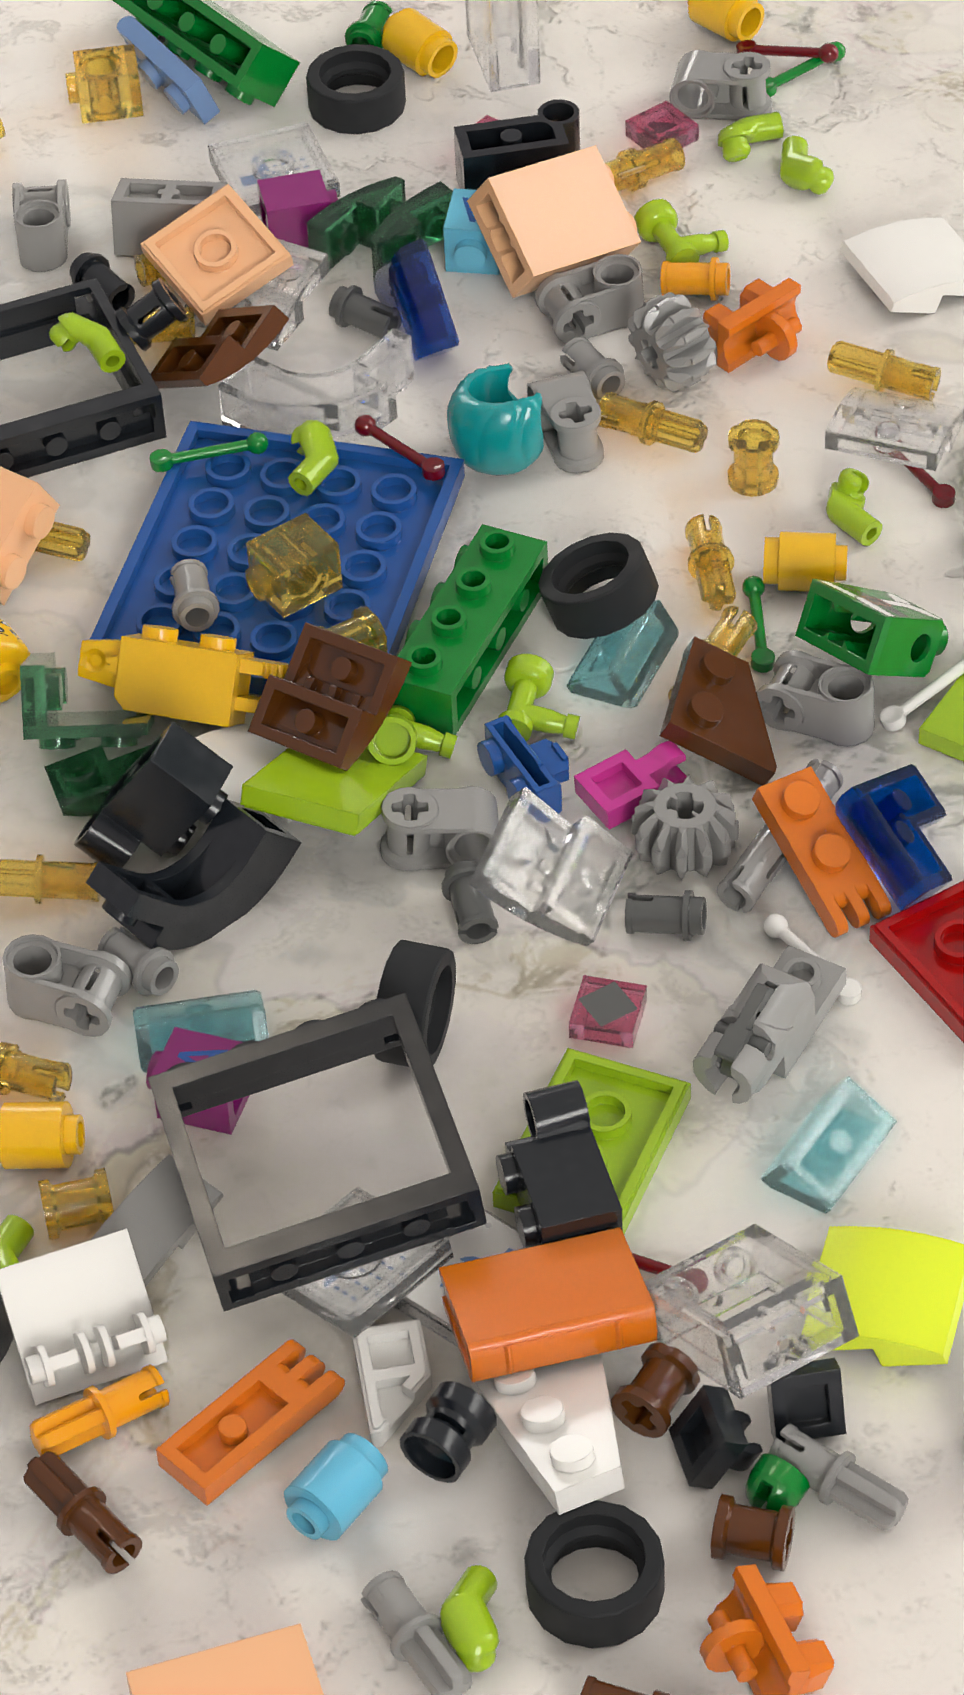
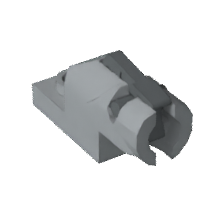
[693,945,846,1104]

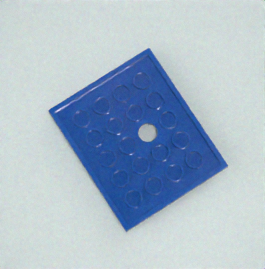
[90,421,465,695]

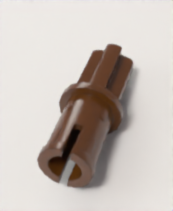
[23,1451,142,1574]

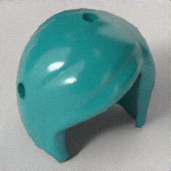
[447,363,544,476]

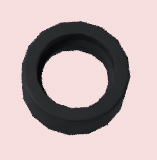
[306,44,406,134]
[538,532,659,639]
[374,940,456,1067]
[524,1500,665,1648]

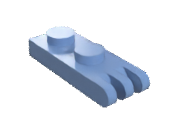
[117,16,220,124]

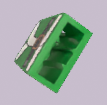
[795,579,948,677]

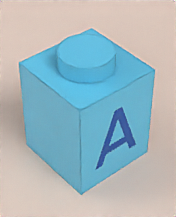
[443,188,500,275]

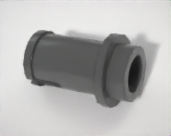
[329,285,402,343]
[441,860,499,944]
[625,890,707,941]

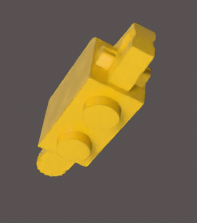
[78,624,289,727]

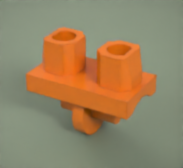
[703,278,802,373]
[699,1564,834,1695]

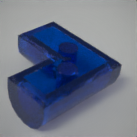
[374,239,460,362]
[835,764,953,911]

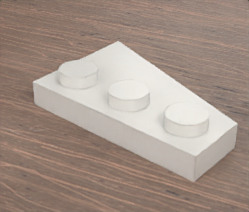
[471,1353,625,1515]

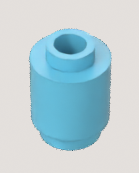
[284,1433,388,1541]

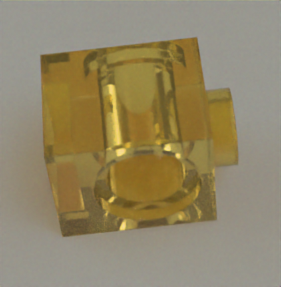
[65,44,144,124]
[245,513,343,618]

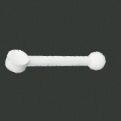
[880,653,964,732]
[763,913,862,1006]

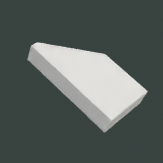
[352,1319,432,1447]

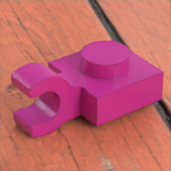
[574,741,687,830]

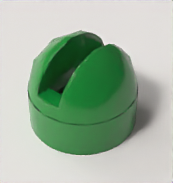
[745,1453,810,1511]

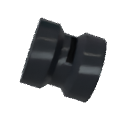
[399,1381,497,1483]

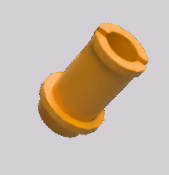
[660,257,731,301]

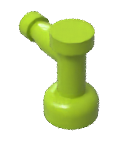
[634,199,729,262]
[498,654,580,742]
[368,705,458,765]

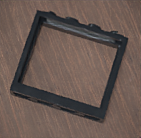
[0,278,167,478]
[148,993,487,1312]

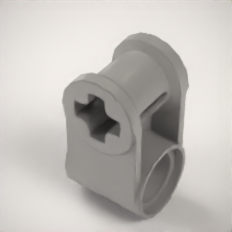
[669,50,772,121]
[12,179,71,272]
[535,254,644,343]
[527,370,604,473]
[757,650,874,747]
[380,786,502,871]
[3,934,133,1037]

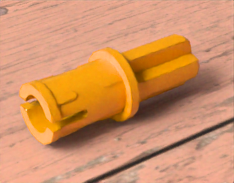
[29,1364,170,1456]

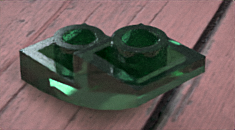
[307,176,408,272]
[371,181,453,286]
[44,745,150,817]

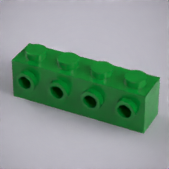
[112,0,300,107]
[393,524,548,735]

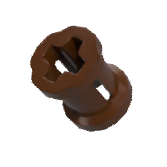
[611,1342,701,1438]
[711,1494,795,1571]

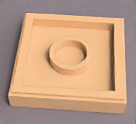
[140,184,294,326]

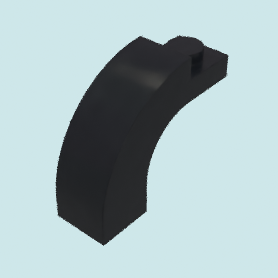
[86,799,302,951]

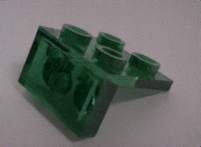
[20,653,155,750]

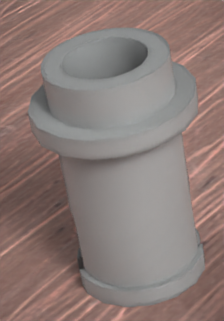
[560,337,625,400]
[170,559,220,632]
[98,926,179,996]

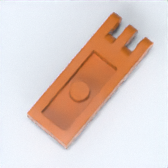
[752,766,892,938]
[156,1339,345,1506]

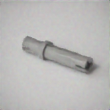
[717,759,844,913]

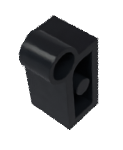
[454,99,580,190]
[74,721,233,868]
[496,1080,623,1247]

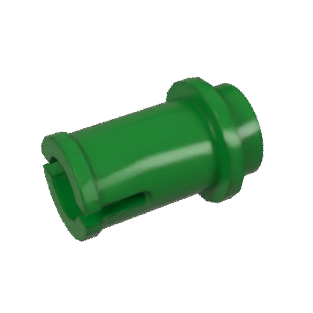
[345,0,392,49]

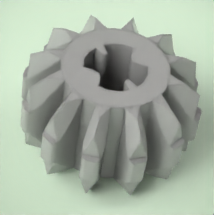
[628,292,716,392]
[632,774,739,881]

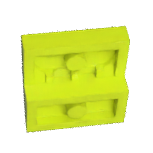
[799,1226,964,1367]

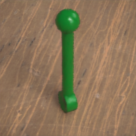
[766,41,846,97]
[149,432,269,472]
[742,575,775,673]

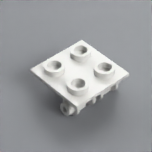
[0,1229,169,1405]

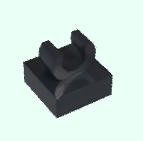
[765,1357,846,1443]
[668,1385,763,1489]

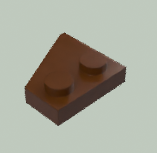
[659,636,777,786]

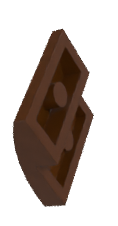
[150,305,289,389]
[248,622,412,771]

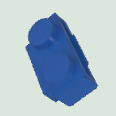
[477,715,569,822]

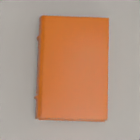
[439,1227,658,1383]

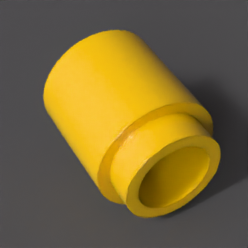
[688,0,764,41]
[382,8,458,78]
[763,531,848,591]
[0,1101,85,1169]

